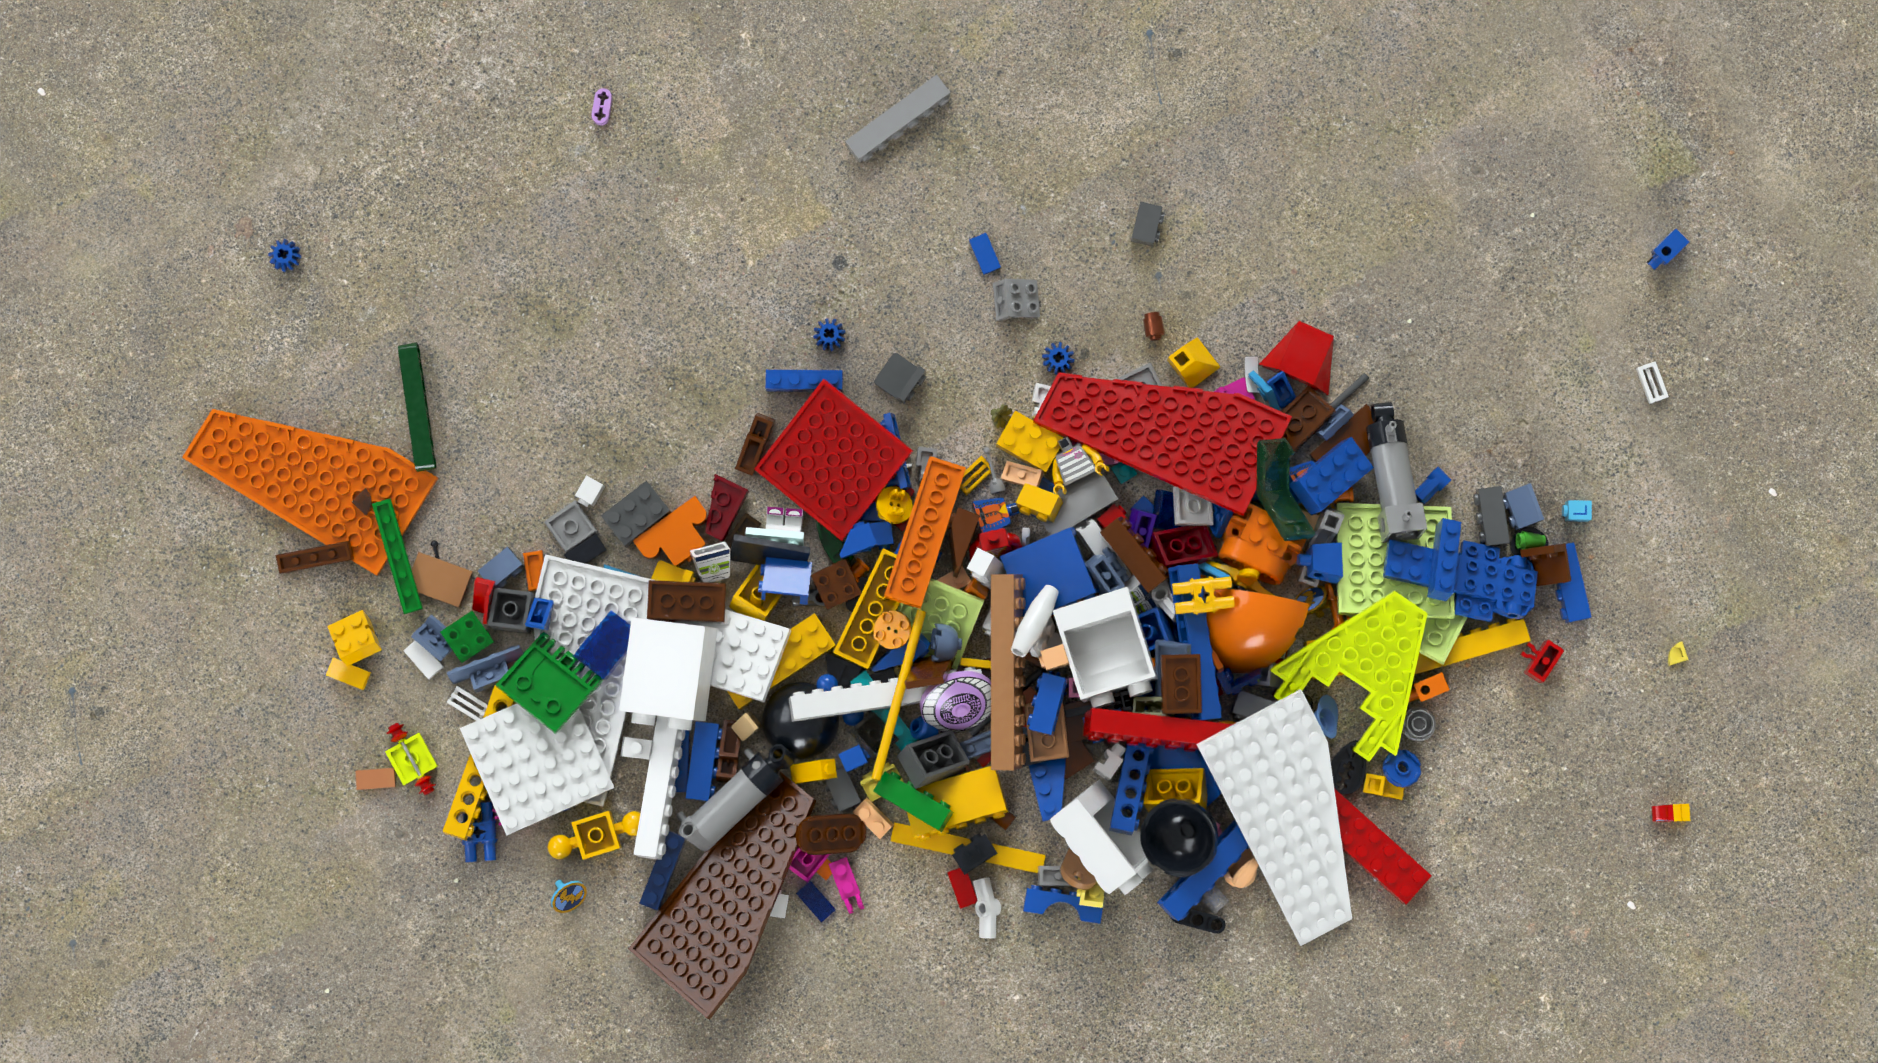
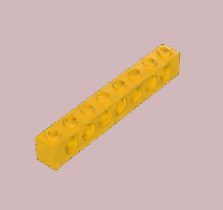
[442,685,517,841]

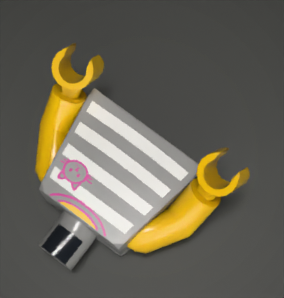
[1052,437,1109,495]

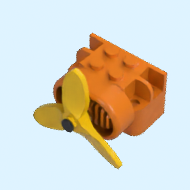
[1206,503,1311,596]

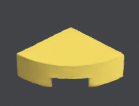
[1668,642,1688,666]

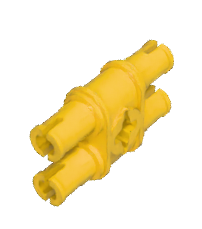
[1172,576,1235,615]

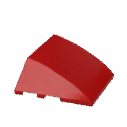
[1259,321,1334,396]

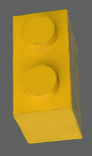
[1016,483,1063,523]

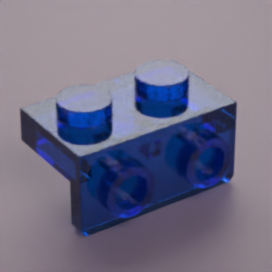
[1153,489,1181,530]

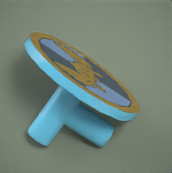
[551,880,587,913]

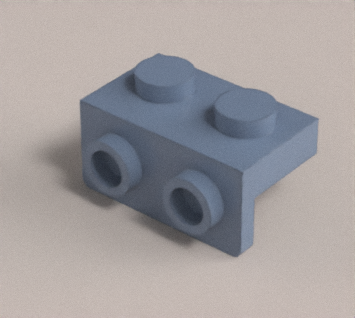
[411,615,453,661]

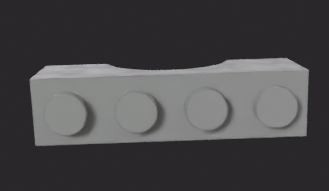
[1296,507,1344,587]

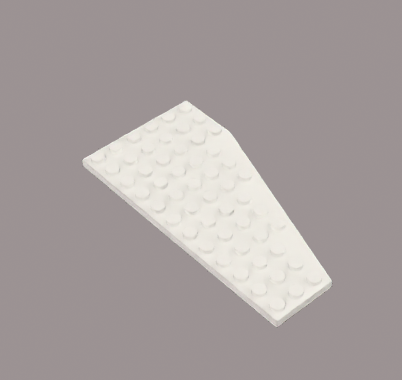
[534,554,657,807]
[1196,689,1352,946]

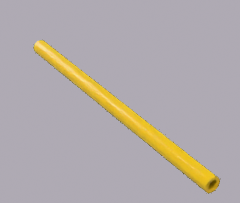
[871,610,926,781]

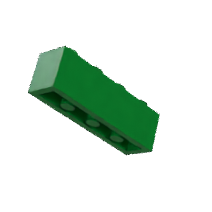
[873,771,954,832]

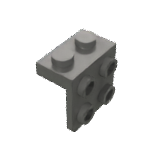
[874,353,926,404]

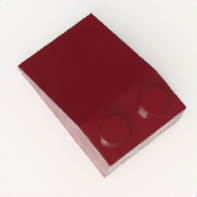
[1148,526,1218,575]

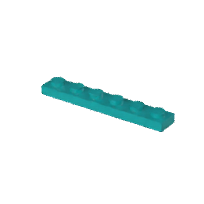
[850,670,917,751]

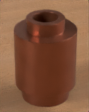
[1143,312,1165,341]

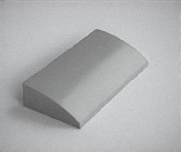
[1042,471,1118,535]

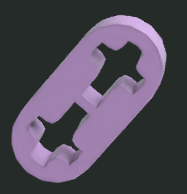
[592,88,613,125]

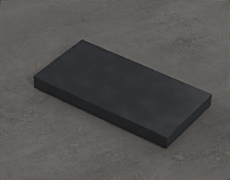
[730,534,811,566]

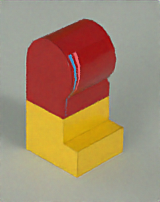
[1651,804,1691,822]

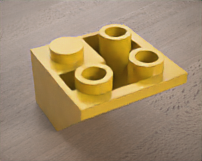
[1167,337,1220,388]

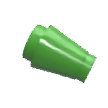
[1516,531,1546,550]

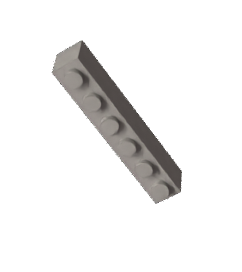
[845,75,950,163]

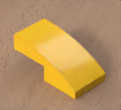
[326,657,371,690]
[1363,773,1405,800]

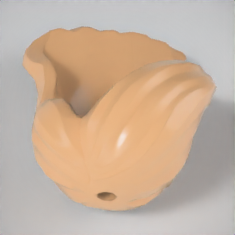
[1224,848,1259,888]

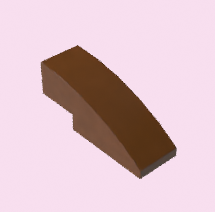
[735,413,775,476]
[716,719,741,783]

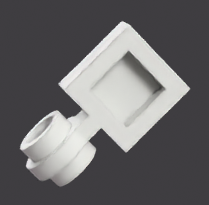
[1031,383,1051,418]

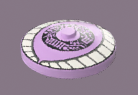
[920,671,991,733]

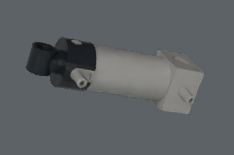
[1366,402,1427,543]

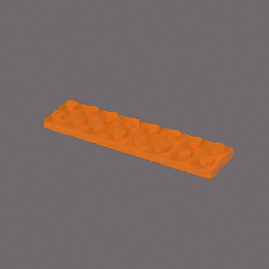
[884,456,966,609]

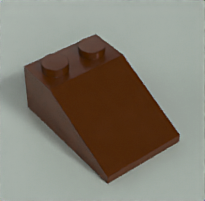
[947,507,980,578]

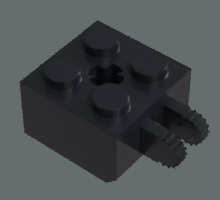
[952,833,998,875]

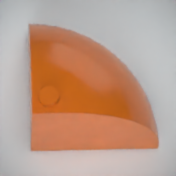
[1206,589,1309,674]

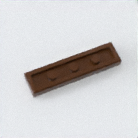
[275,540,354,574]

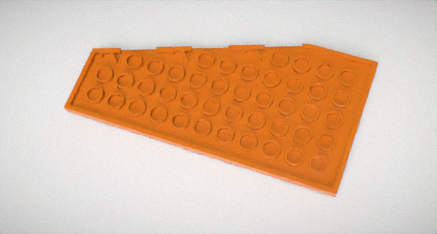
[182,409,438,576]

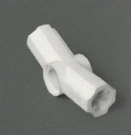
[1152,579,1176,622]
[973,877,1001,939]

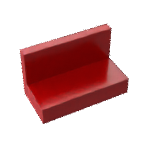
[472,577,495,624]

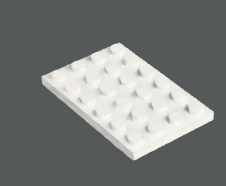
[675,609,791,702]

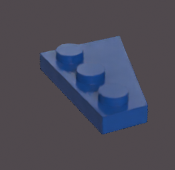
[1029,758,1066,821]

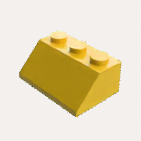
[1144,768,1208,813]

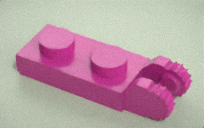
[829,857,865,914]

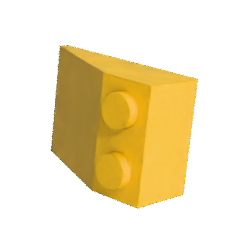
[729,565,783,621]

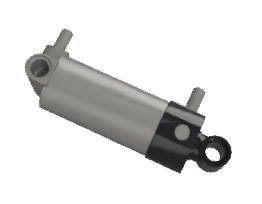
[677,744,794,851]

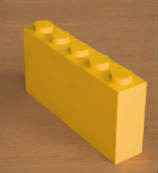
[907,766,1009,841]

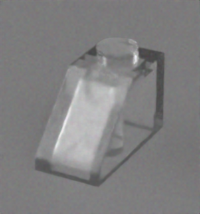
[1201,886,1229,914]

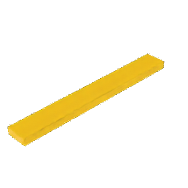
[890,822,1046,873]

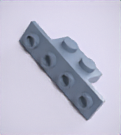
[447,645,524,693]

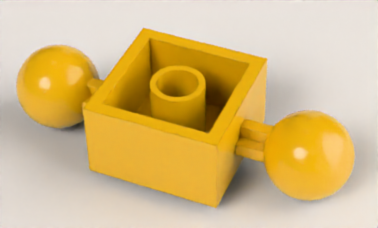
[547,811,641,860]

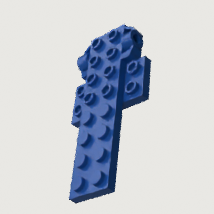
[1383,539,1538,622]

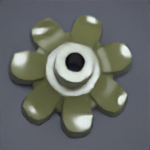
[990,404,1012,429]

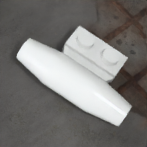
[1011,585,1059,658]

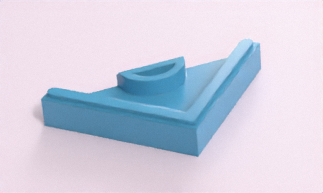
[1248,370,1281,411]

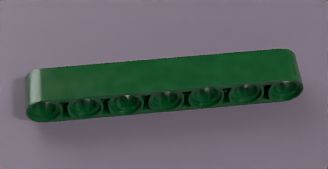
[398,342,436,472]

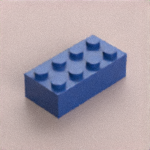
[1288,437,1374,515]

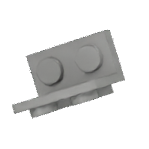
[993,279,1040,321]

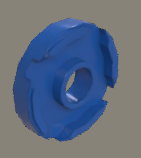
[1382,749,1421,788]

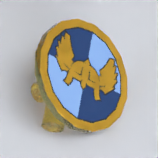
[1294,585,1332,618]

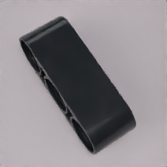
[1169,909,1226,934]

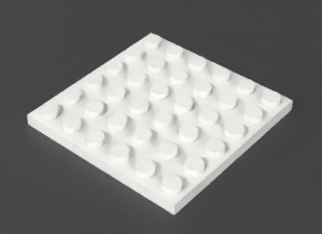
[460,704,614,836]

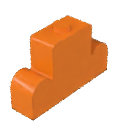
[633,496,708,567]

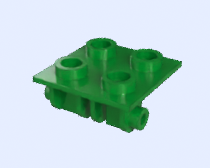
[440,610,494,663]

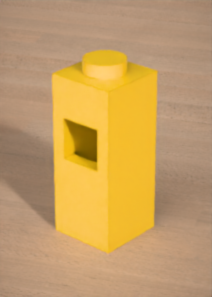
[790,758,837,784]

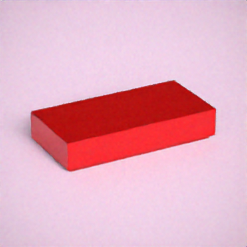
[947,868,978,909]

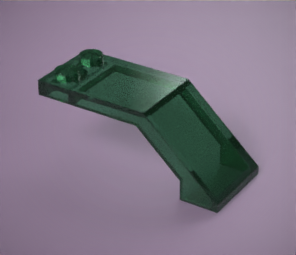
[1257,438,1316,541]

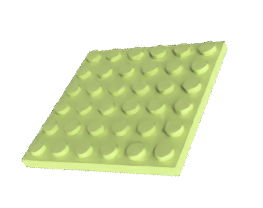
[1336,503,1455,619]

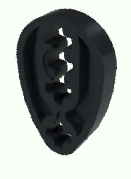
[1331,740,1366,794]

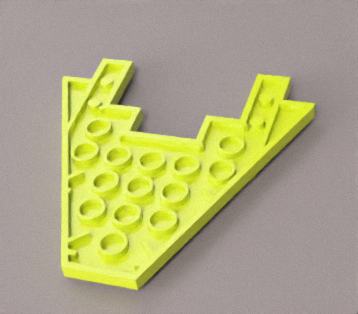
[1270,591,1428,762]

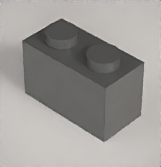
[1131,201,1165,247]
[822,767,861,812]

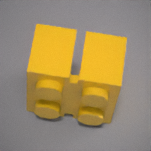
[327,610,382,666]

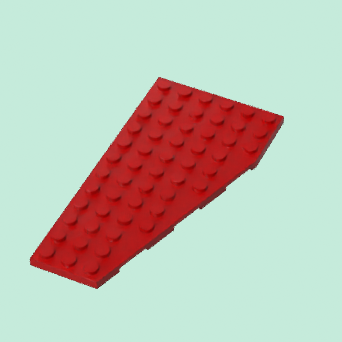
[1033,372,1292,517]

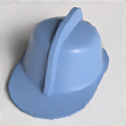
[1314,695,1338,739]

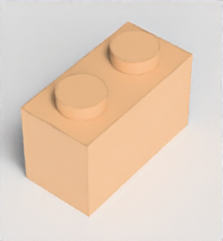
[1039,644,1070,672]

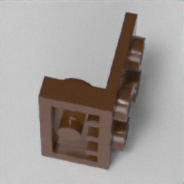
[1520,543,1571,586]
[811,557,862,609]

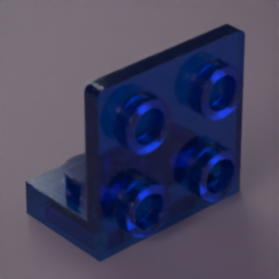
[1216,665,1262,695]

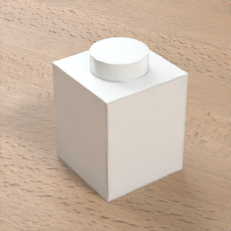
[575,475,605,507]

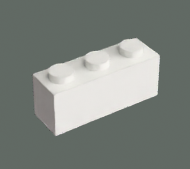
[967,548,1007,589]

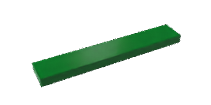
[372,498,423,615]

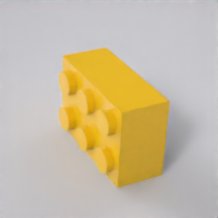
[996,411,1063,475]

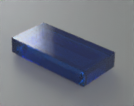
[796,880,836,923]

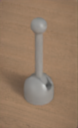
[983,447,1006,493]

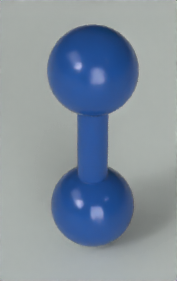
[816,674,864,726]

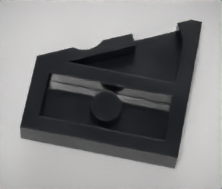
[826,654,862,689]

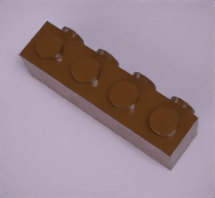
[1100,516,1169,593]

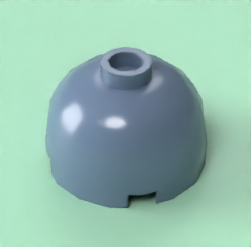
[931,623,962,662]

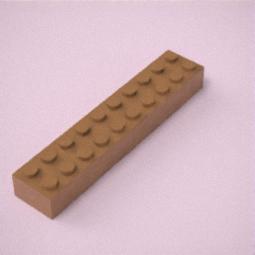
[991,574,1026,771]

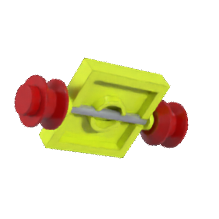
[385,723,438,795]

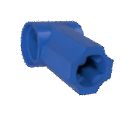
[1415,466,1451,505]

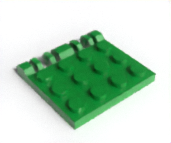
[496,632,604,734]

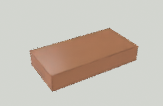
[355,768,396,790]

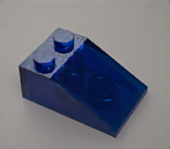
[573,610,631,680]

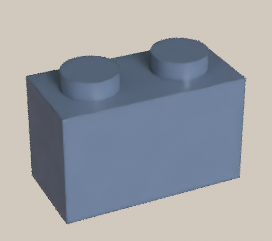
[478,546,524,588]

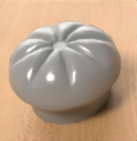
[1402,707,1436,741]

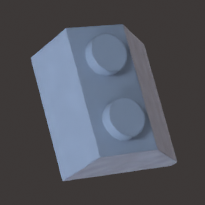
[1503,483,1544,531]

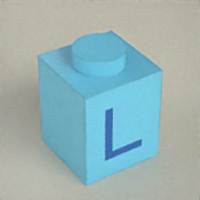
[1562,500,1592,522]

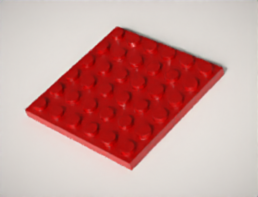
[754,379,914,541]

